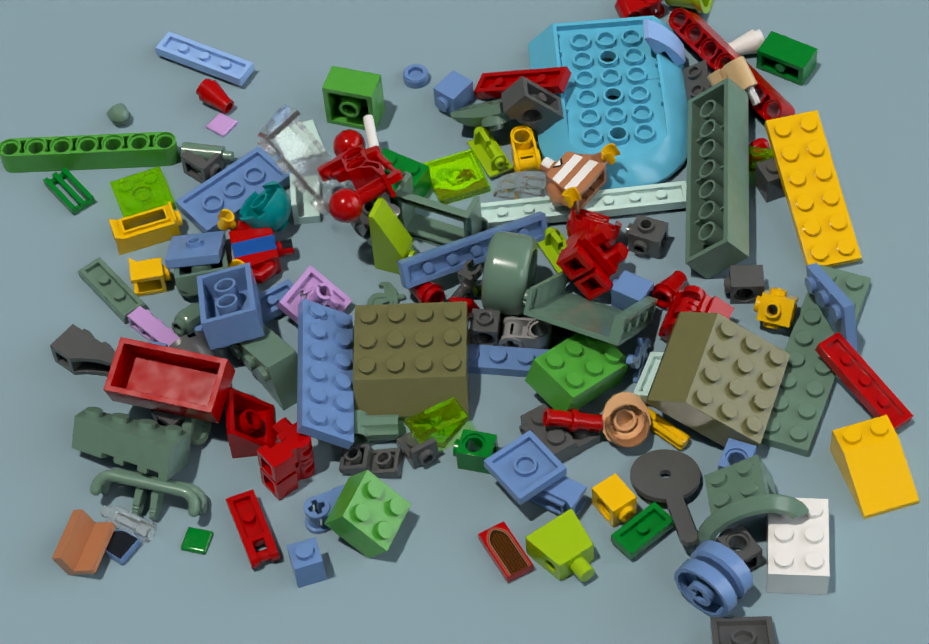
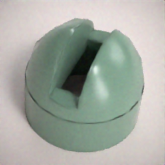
[107,103,130,126]

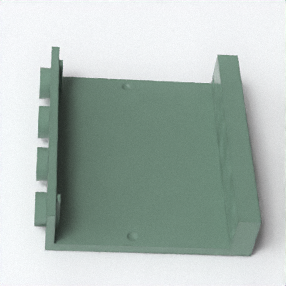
[523,271,658,346]

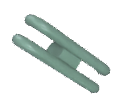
[90,469,207,521]

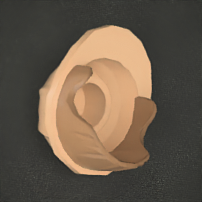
[602,392,651,448]

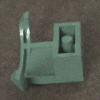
[696,454,809,547]

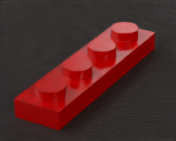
[473,66,572,99]
[815,332,913,431]

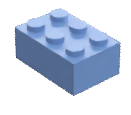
[196,262,265,350]

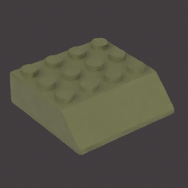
[353,301,470,420]
[645,312,790,447]

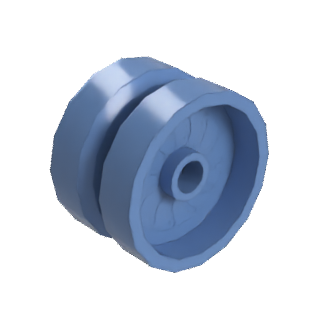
[674,540,753,618]

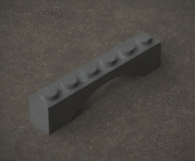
[50,324,185,427]

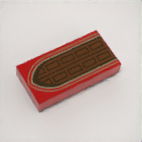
[478,521,534,583]

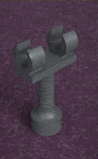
[450,259,482,300]

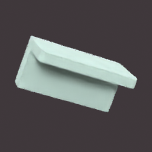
[289,165,321,225]

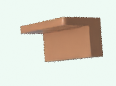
[52,509,116,575]

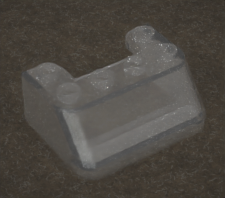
[257,104,356,217]

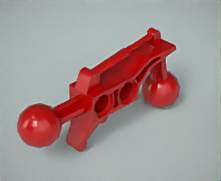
[317,129,404,223]

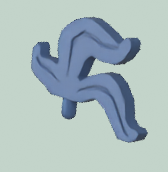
[626,337,651,384]

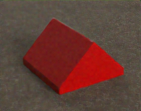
[226,387,276,459]

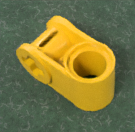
[510,125,541,177]

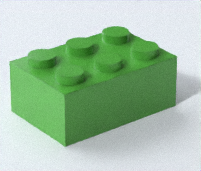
[525,333,629,411]

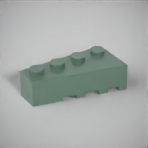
[72,407,192,481]

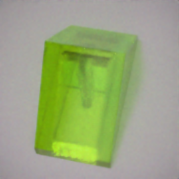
[405,397,469,448]

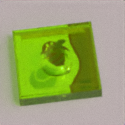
[423,149,490,204]

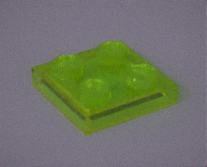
[110,166,176,218]

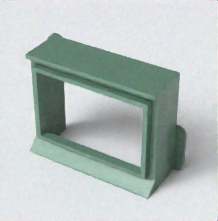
[395,171,488,247]

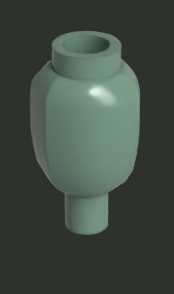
[171,303,201,336]

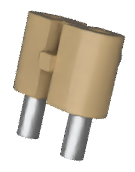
[707,56,761,107]

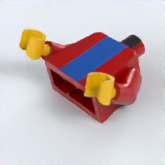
[217,209,294,284]

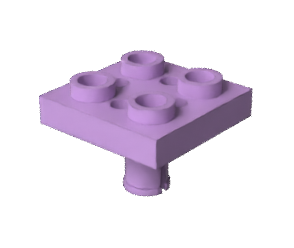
[276,265,352,324]

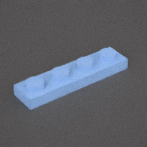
[155,32,254,86]

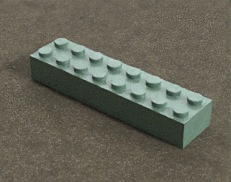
[685,78,749,279]

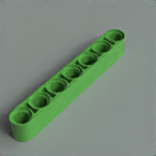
[0,132,180,173]

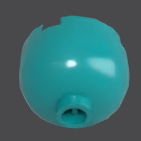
[239,181,292,232]

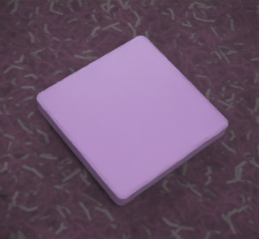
[206,113,238,137]

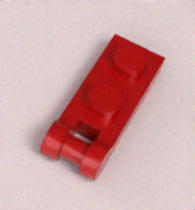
[226,489,280,569]

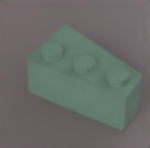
[229,323,298,410]

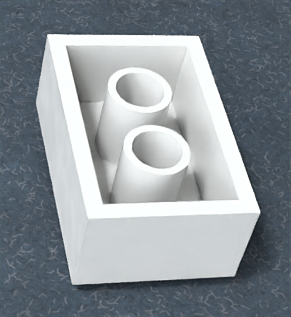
[766,498,830,595]

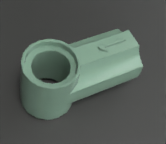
[353,410,400,445]

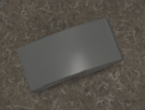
[339,443,404,478]

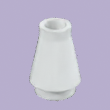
[728,29,764,56]

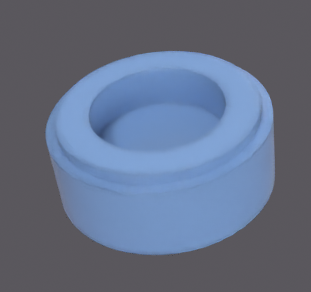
[403,64,429,89]

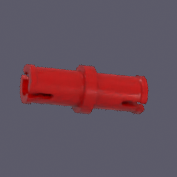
[542,408,603,433]

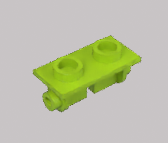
[467,126,513,178]
[537,227,570,279]

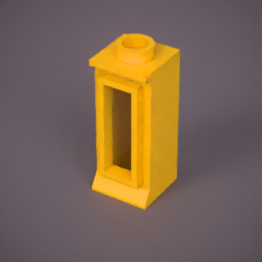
[109,201,183,255]

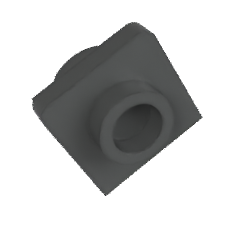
[180,150,224,184]
[396,426,439,469]

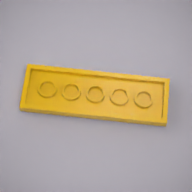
[764,110,862,267]

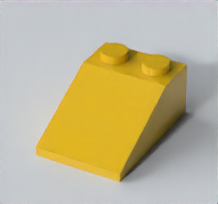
[830,415,919,519]

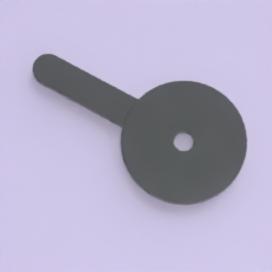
[630,449,700,546]

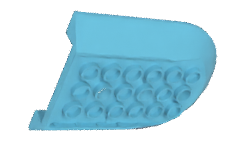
[528,15,688,190]

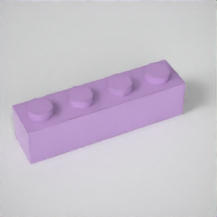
[127,306,180,347]

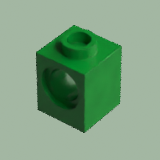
[453,429,498,474]

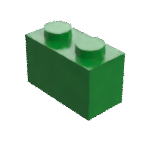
[756,31,817,86]

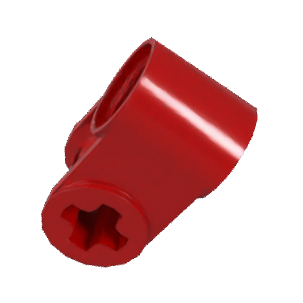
[615,0,664,19]

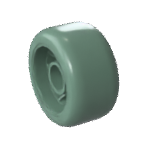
[481,232,538,317]

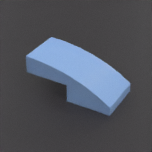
[643,19,685,66]

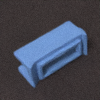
[529,476,587,516]

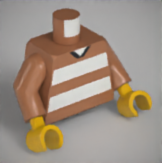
[540,143,620,213]

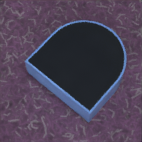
[105,530,140,565]

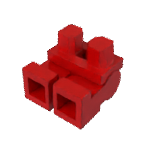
[556,222,629,301]
[658,285,734,342]
[257,418,315,501]

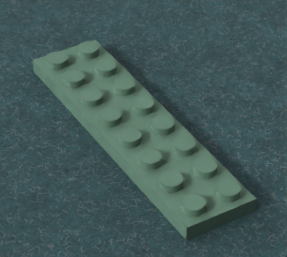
[761,265,871,457]

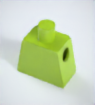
[525,509,595,582]

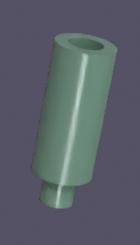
[180,142,234,164]

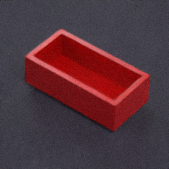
[103,337,235,424]

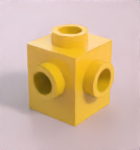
[754,287,799,329]

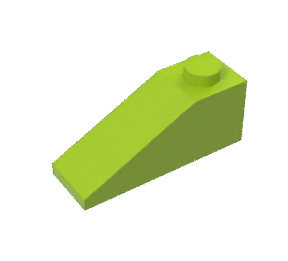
[368,196,417,274]

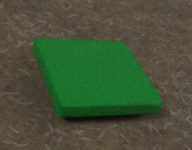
[181,527,213,555]

